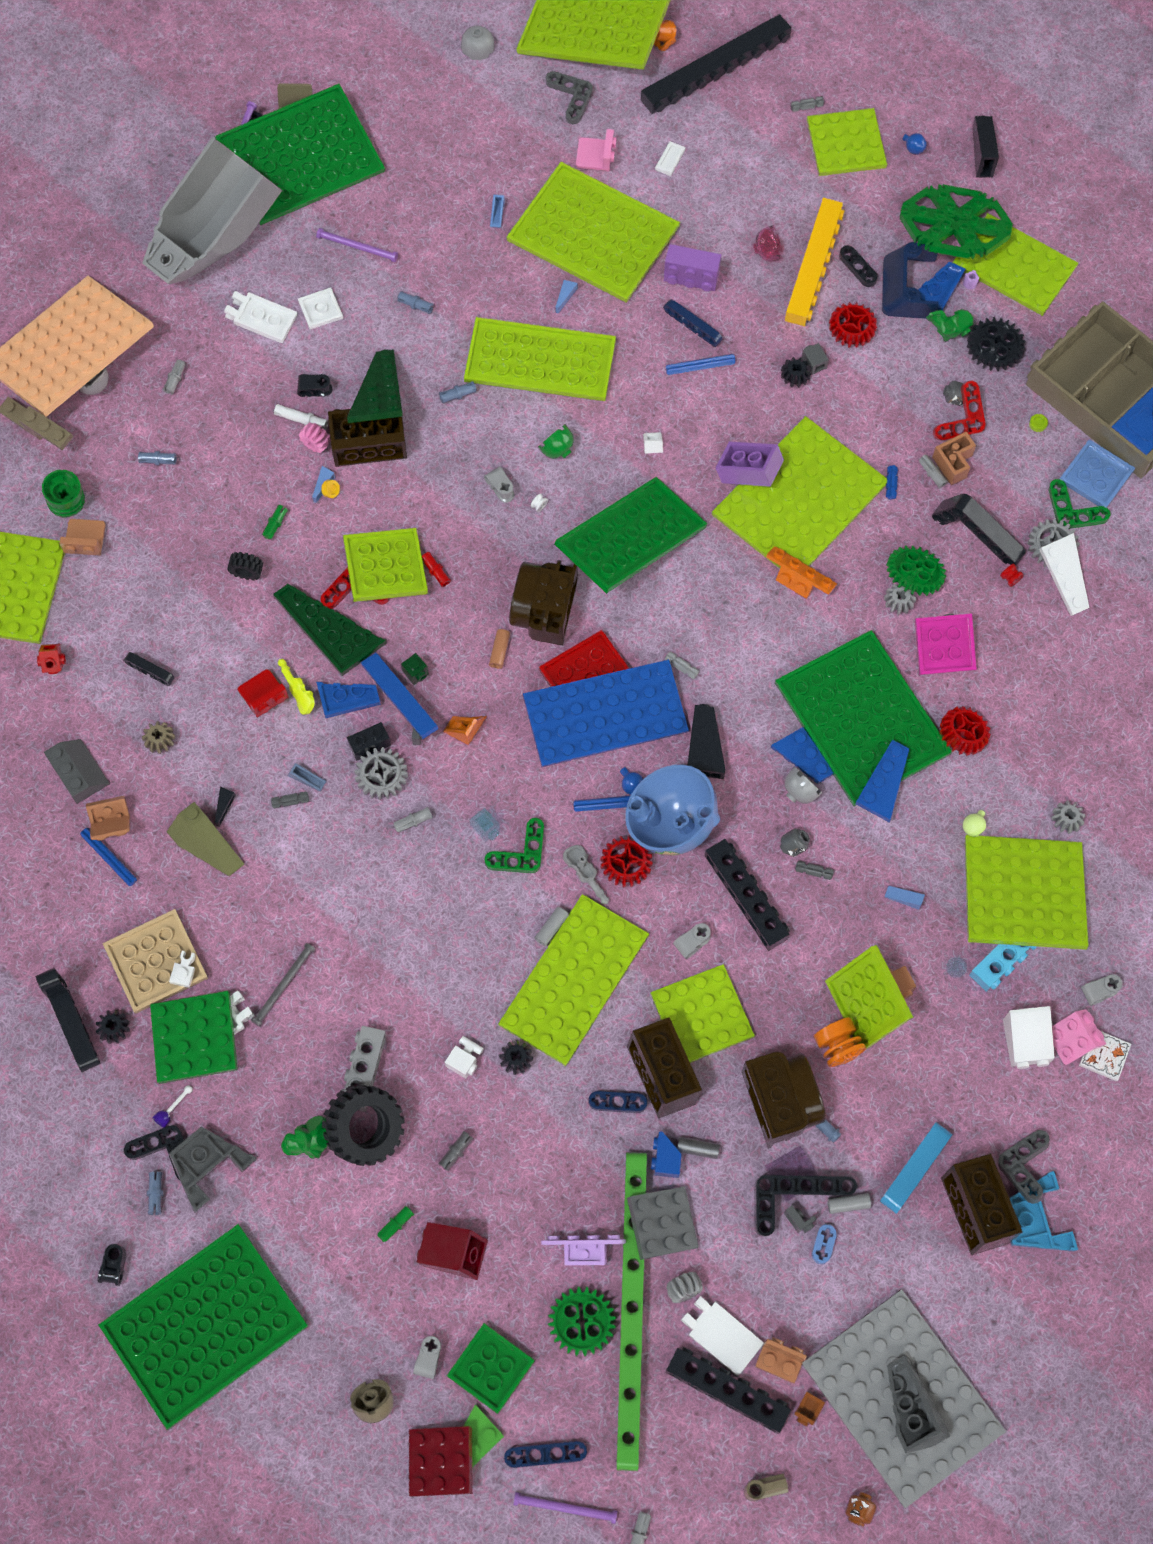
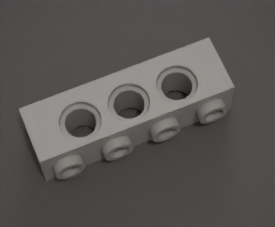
[341,1026,387,1112]

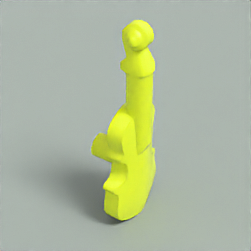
[278,659,315,715]

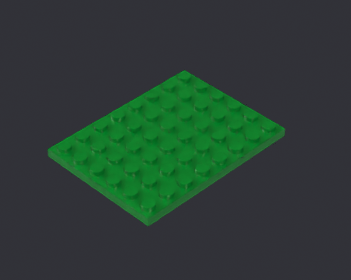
[215,83,385,226]
[775,630,952,807]
[98,1224,309,1430]

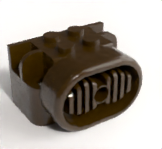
[509,560,578,646]
[741,1052,826,1148]

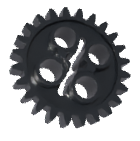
[967,317,1026,371]

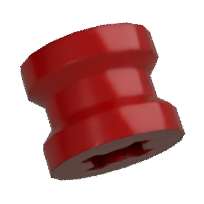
[1000,564,1024,587]

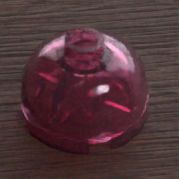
[753,225,783,262]

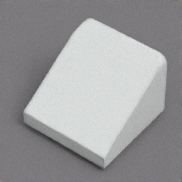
[643,432,663,453]

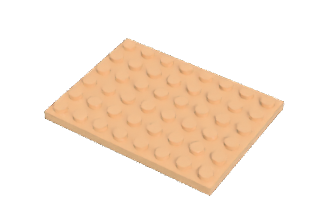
[0,276,154,417]

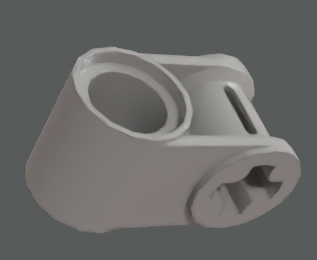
[484,467,514,503]
[673,923,711,959]
[1081,974,1122,1006]
[413,1336,441,1380]

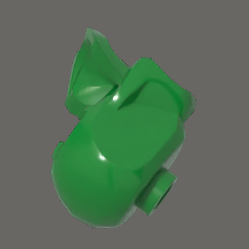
[926,309,974,342]
[281,1115,329,1159]

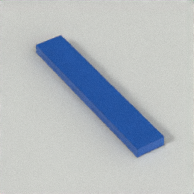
[361,653,438,739]

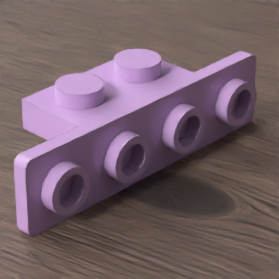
[541,1235,626,1265]

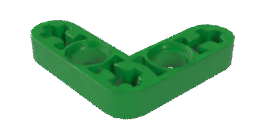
[1048,479,1110,529]
[484,818,544,873]

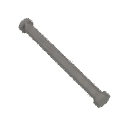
[251,943,316,1027]

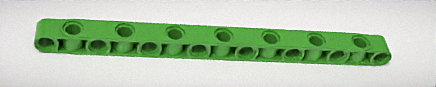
[617,1152,647,1471]

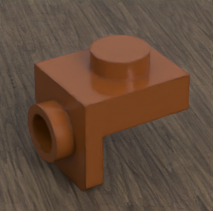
[794,1391,826,1427]

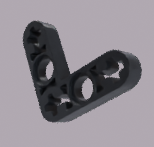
[124,1125,184,1181]

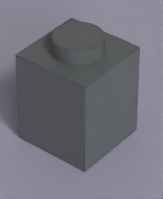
[801,343,829,375]

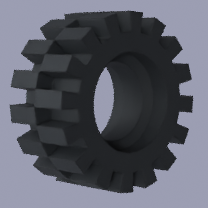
[227,552,263,581]

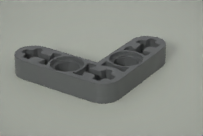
[546,71,593,125]
[998,1130,1050,1204]

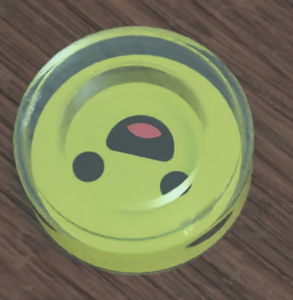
[946,958,967,978]

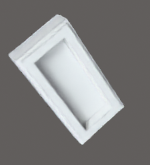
[655,141,685,176]

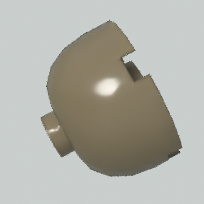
[350,1379,394,1424]

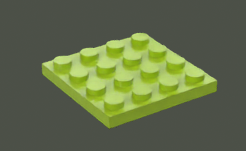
[807,108,887,176]
[343,528,428,602]
[825,945,913,1049]
[650,964,755,1063]

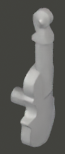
[563,845,609,904]

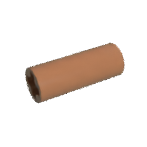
[489,629,510,669]

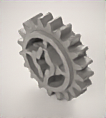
[1027,519,1080,567]
[354,747,408,800]

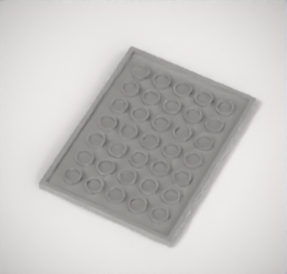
[802,1290,1006,1509]

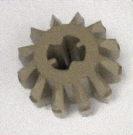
[142,721,175,754]

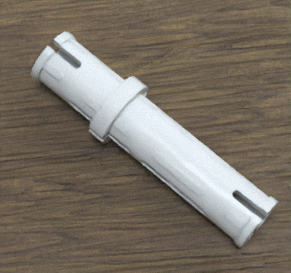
[274,404,328,430]

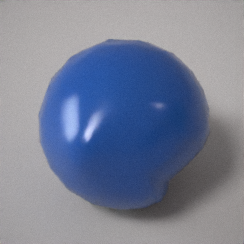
[903,133,927,155]
[620,767,643,795]

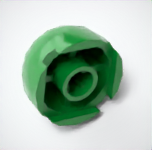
[538,424,574,459]

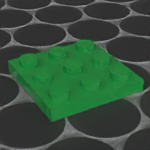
[447,1323,535,1414]

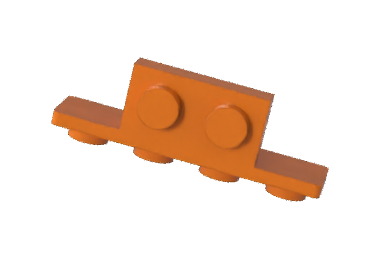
[766,546,837,599]

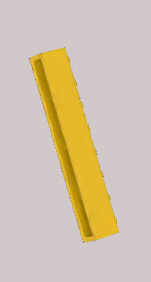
[785,198,845,326]

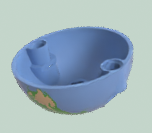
[625,765,720,856]

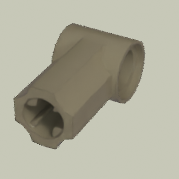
[744,1473,788,1502]

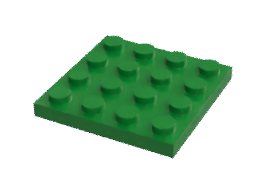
[150,991,238,1084]

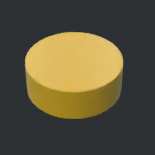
[321,479,340,498]

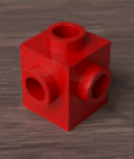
[37,643,66,674]

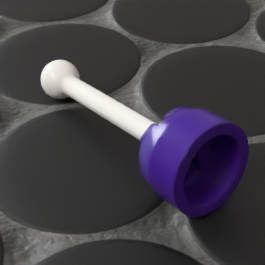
[152,1085,192,1128]

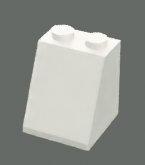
[1003,1006,1054,1069]

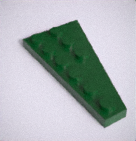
[347,349,403,423]
[273,584,386,676]

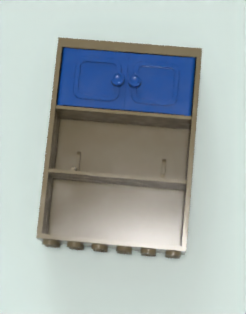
[1026,301,1153,479]

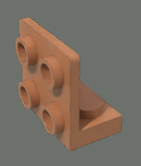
[755,1337,807,1384]

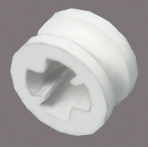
[531,494,548,512]

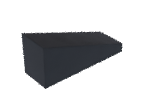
[215,786,236,827]

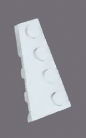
[1039,533,1089,616]

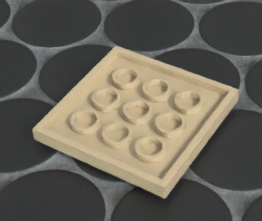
[103,909,208,1014]

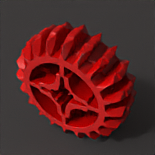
[829,302,877,348]
[939,706,991,756]
[600,835,653,887]

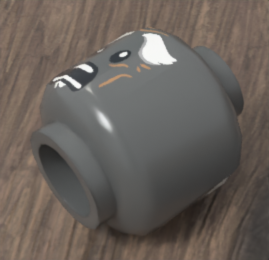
[943,381,971,406]
[780,828,810,857]

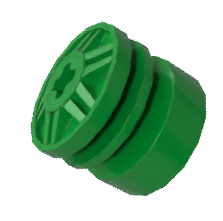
[42,470,85,518]

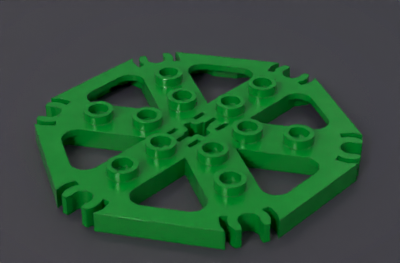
[899,184,1013,259]

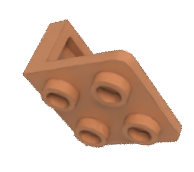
[59,519,106,556]
[86,796,130,841]

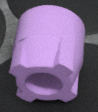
[963,270,979,289]

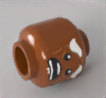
[845,1492,877,1527]

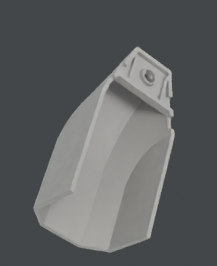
[142,137,282,284]

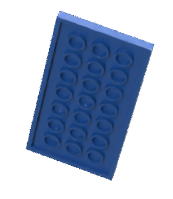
[522,660,689,767]

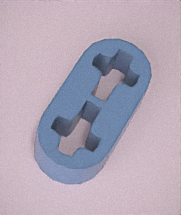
[812,1224,836,1264]

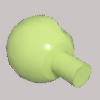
[962,810,986,837]

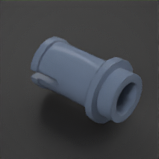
[815,1120,842,1143]

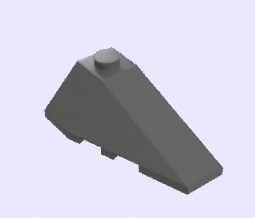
[887,1355,951,1453]

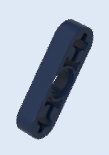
[588,1091,647,1113]

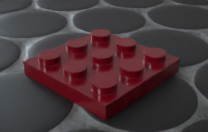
[409,1426,473,1497]

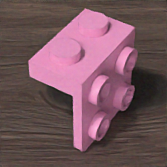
[576,129,617,171]
[1052,1009,1106,1065]

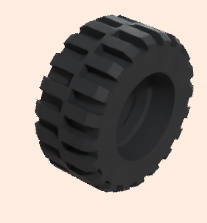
[322,1085,405,1166]

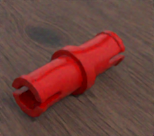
[422,552,451,588]

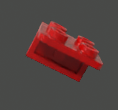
[237,669,289,718]

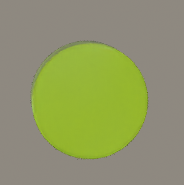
[1029,414,1048,432]

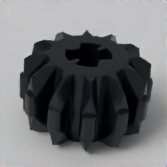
[781,357,811,388]
[96,1010,130,1044]
[499,1040,533,1075]

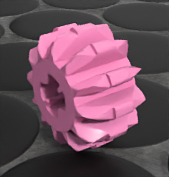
[299,422,331,453]

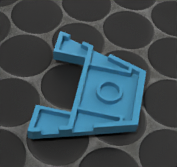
[1009,1171,1078,1252]

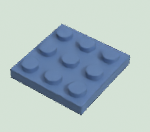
[1060,439,1135,508]

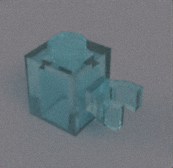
[470,808,500,842]

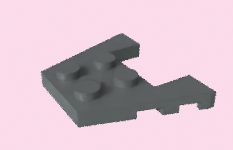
[169,1127,257,1213]

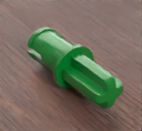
[262,505,288,539]
[377,1205,414,1243]

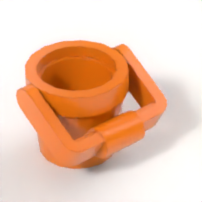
[654,20,676,51]

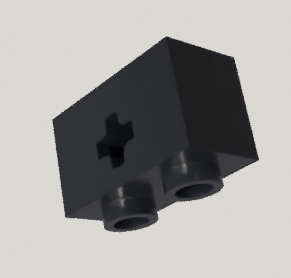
[347,722,391,761]

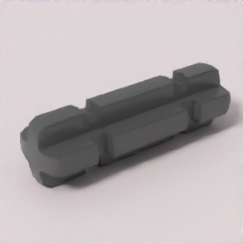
[791,96,824,112]
[271,791,309,809]
[795,861,834,880]

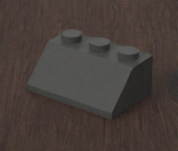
[44,739,110,804]

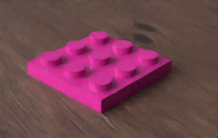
[915,613,977,675]

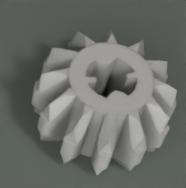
[884,584,916,615]
[1051,801,1085,834]
[666,1272,703,1303]

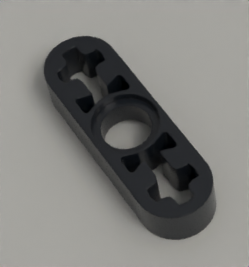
[839,245,878,287]
[123,652,175,686]

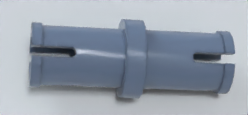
[397,291,434,314]
[439,381,477,404]
[138,451,177,465]
[147,1172,163,1215]

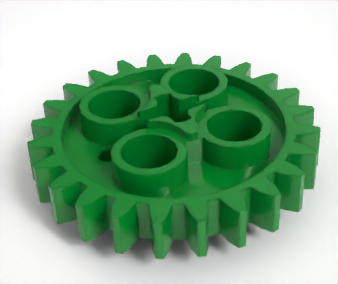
[886,545,946,596]
[548,1287,616,1357]

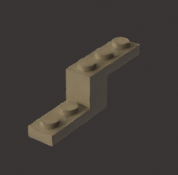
[0,397,73,451]

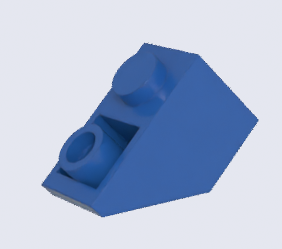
[651,1131,682,1178]

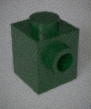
[401,653,429,685]

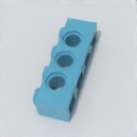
[969,944,1037,992]

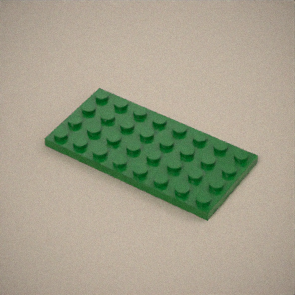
[554,477,708,594]

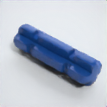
[886,465,898,500]

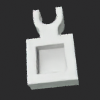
[169,951,196,988]

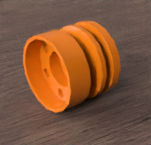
[813,1017,867,1068]

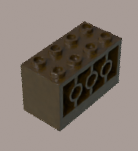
[328,409,407,467]
[627,1017,702,1119]
[941,1153,1023,1256]

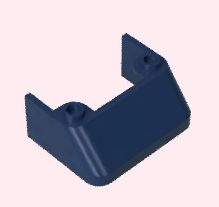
[882,242,939,319]

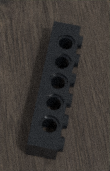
[704,839,790,951]
[665,1347,791,1434]

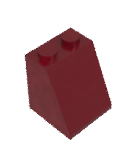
[416,1222,488,1281]

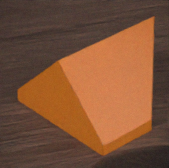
[443,716,487,745]

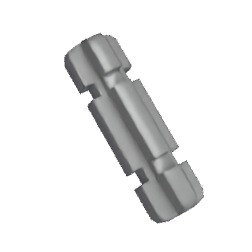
[665,652,699,679]

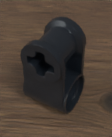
[297,374,333,397]
[98,1244,127,1286]

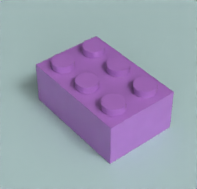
[664,244,722,291]
[716,442,784,487]

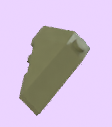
[167,802,245,876]

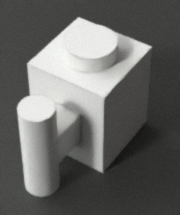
[445,1036,484,1079]

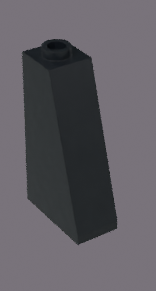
[972,115,999,178]
[687,704,726,779]

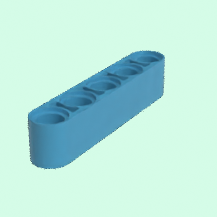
[880,1122,953,1214]

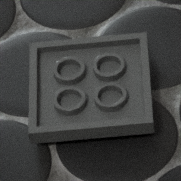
[627,1186,699,1260]

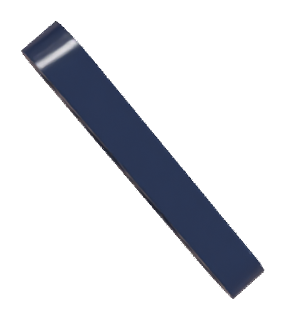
[663,299,723,347]
[504,1441,587,1468]

